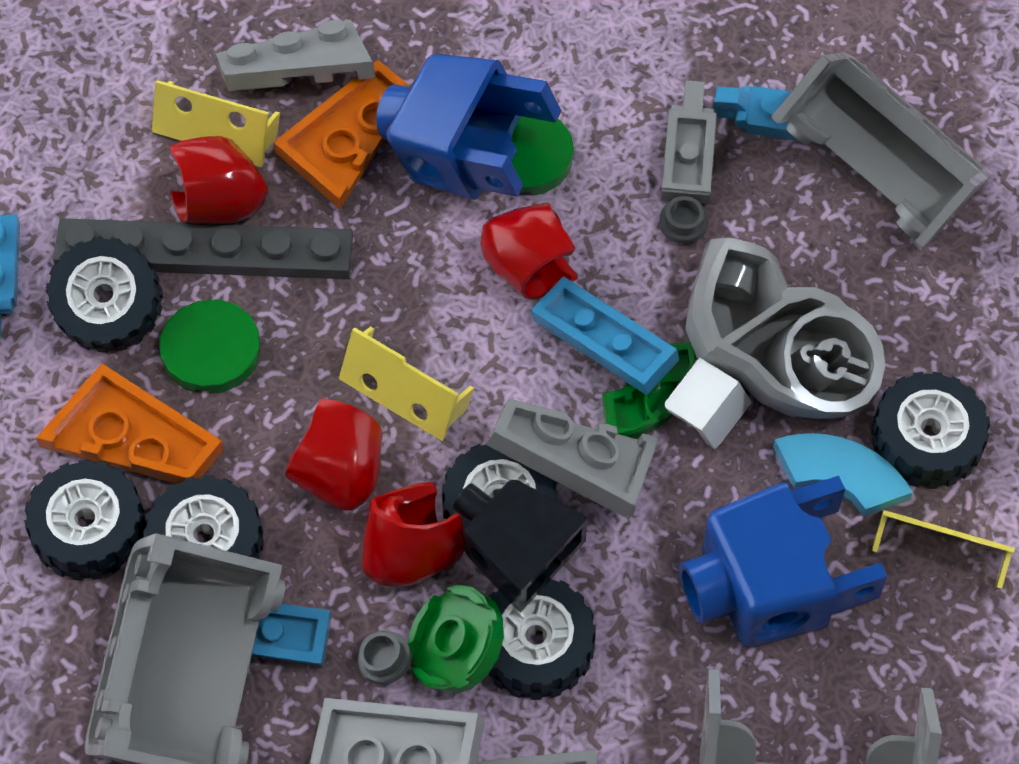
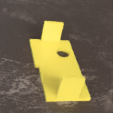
[152,80,280,167]
[339,326,474,441]
[872,510,1015,589]

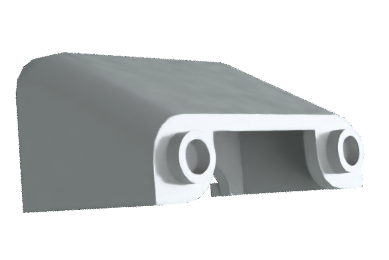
[85,533,285,764]

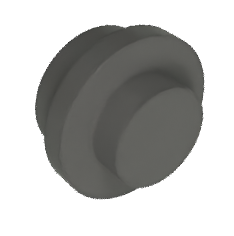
[659,196,708,244]
[358,631,412,685]

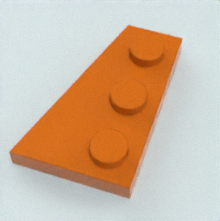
[273,60,411,210]
[36,363,224,484]

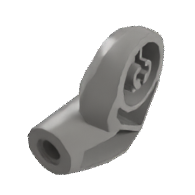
[685,238,886,419]

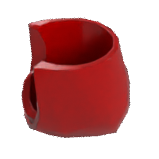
[170,136,268,225]
[480,202,578,300]
[285,398,383,511]
[362,482,464,587]

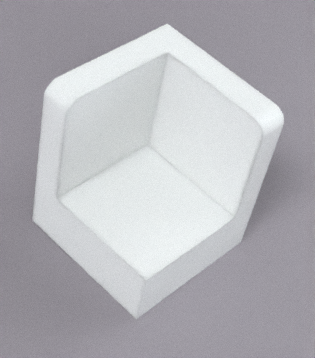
[665,357,752,449]

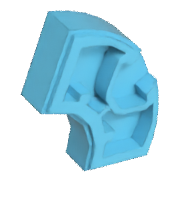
[773,433,913,517]

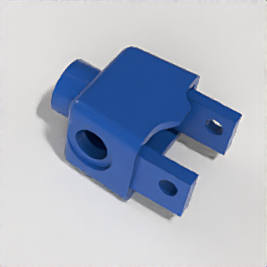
[376,54,561,200]
[679,476,887,647]

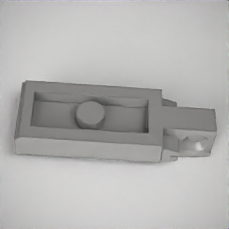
[661,80,717,204]

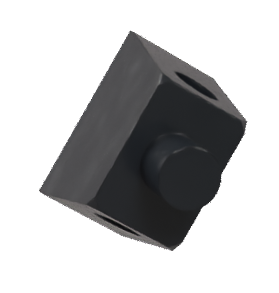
[453,480,588,612]

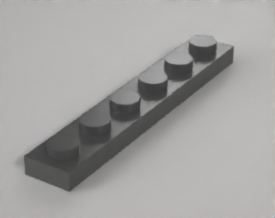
[53,218,353,280]

